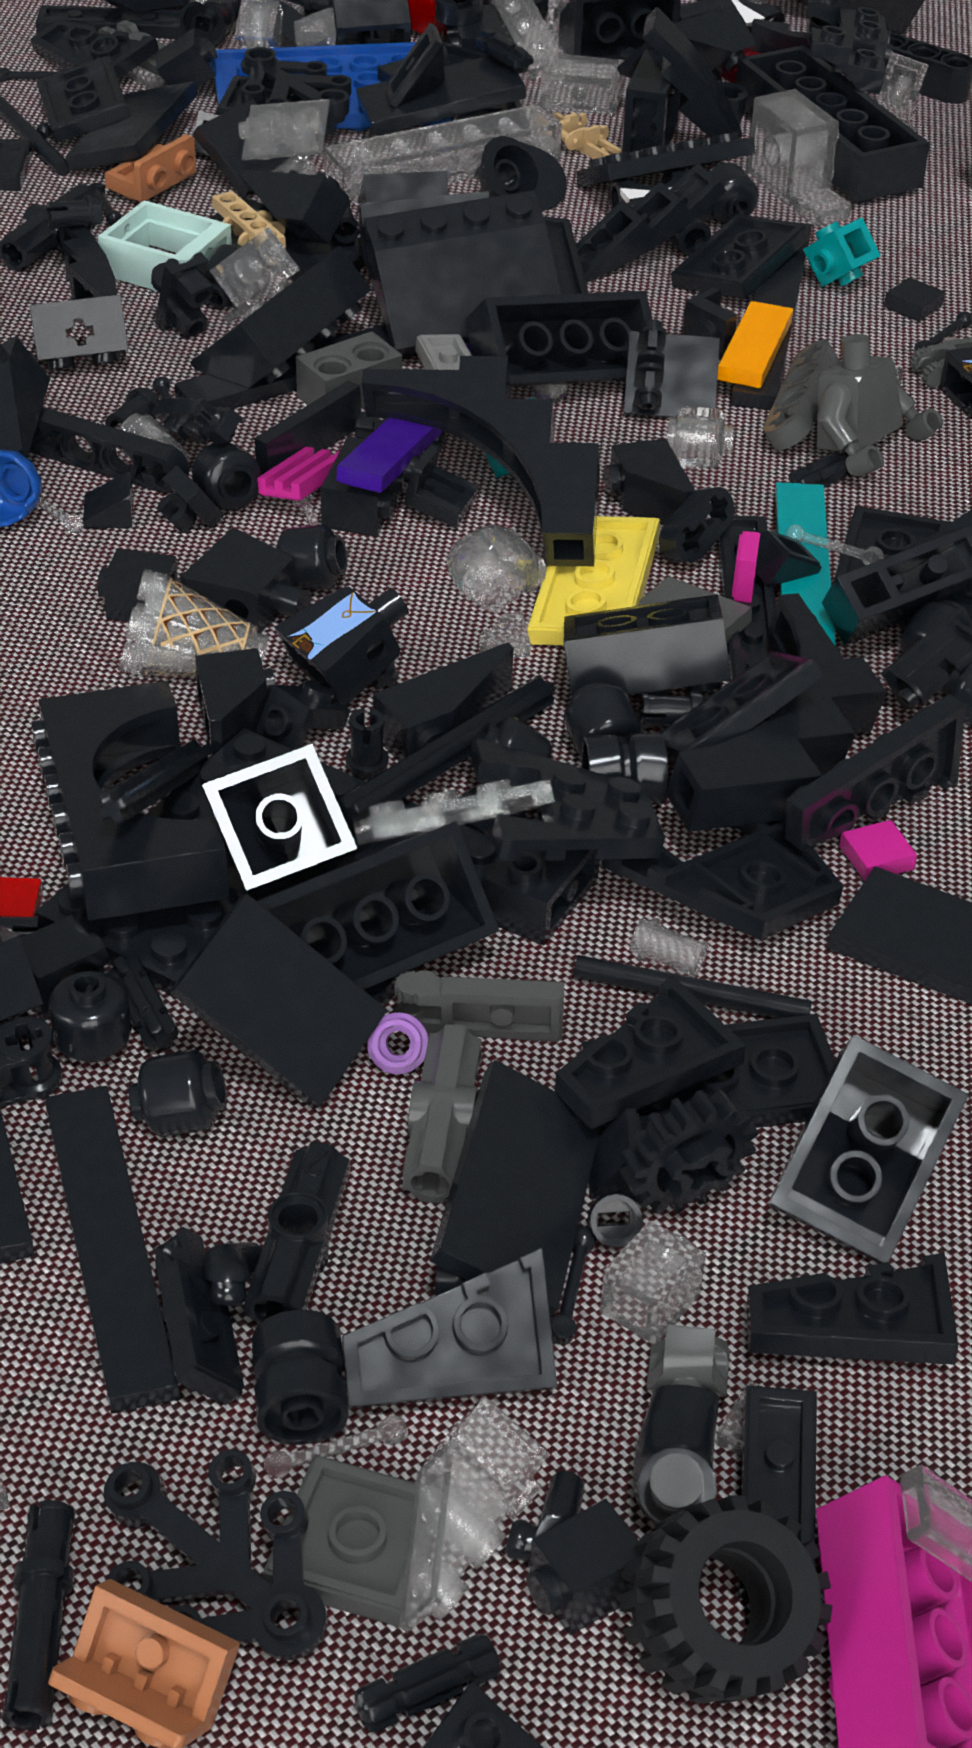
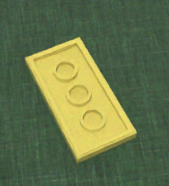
[527,516,660,646]

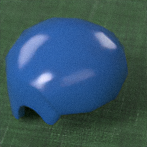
[0,450,42,527]

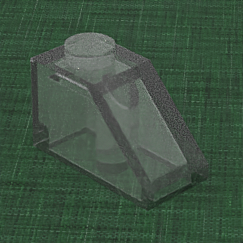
[235,0,283,49]
[875,52,929,126]

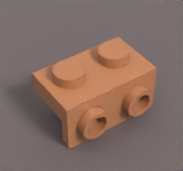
[105,134,196,202]
[48,1579,241,1748]

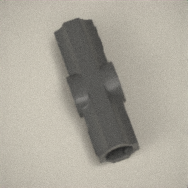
[403,1024,482,1203]

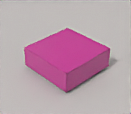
[732,531,760,603]
[839,820,917,881]

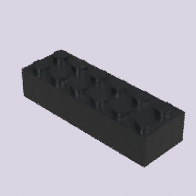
[736,45,930,203]

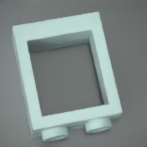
[98,200,232,291]

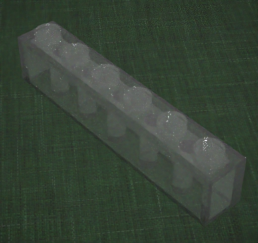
[324,104,562,204]

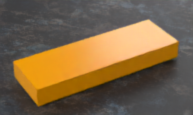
[717,301,793,388]

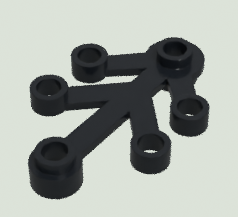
[241,47,352,124]
[104,1449,328,1660]

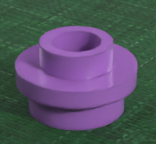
[367,1012,429,1074]

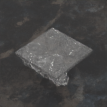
[238,99,330,160]

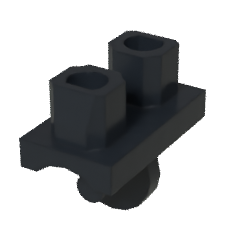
[151,252,214,338]

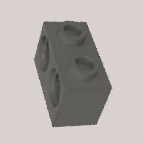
[296,331,402,409]

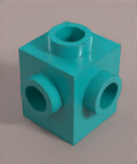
[803,217,881,287]

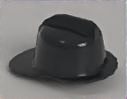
[474,136,567,211]

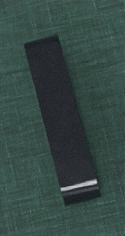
[808,16,972,104]

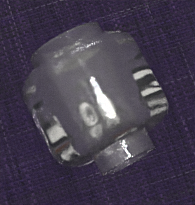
[667,406,734,468]

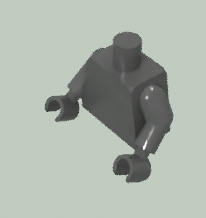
[817,334,943,476]

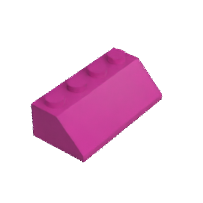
[816,1475,972,1748]

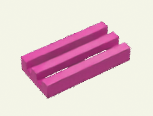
[257,447,340,501]

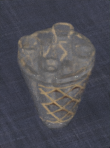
[118,569,269,677]

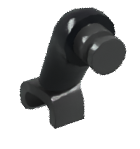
[633,1324,730,1524]

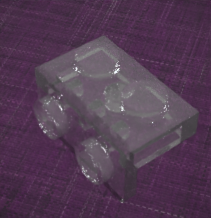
[210,227,300,324]

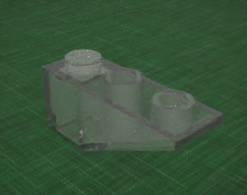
[399,1396,550,1633]

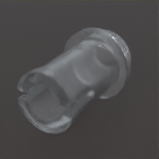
[629,917,709,977]

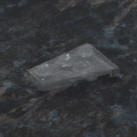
[353,779,555,845]

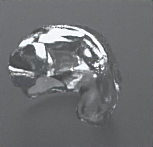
[446,524,546,613]

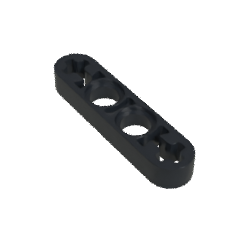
[30,408,190,494]

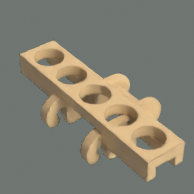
[541,112,622,159]
[212,191,286,254]

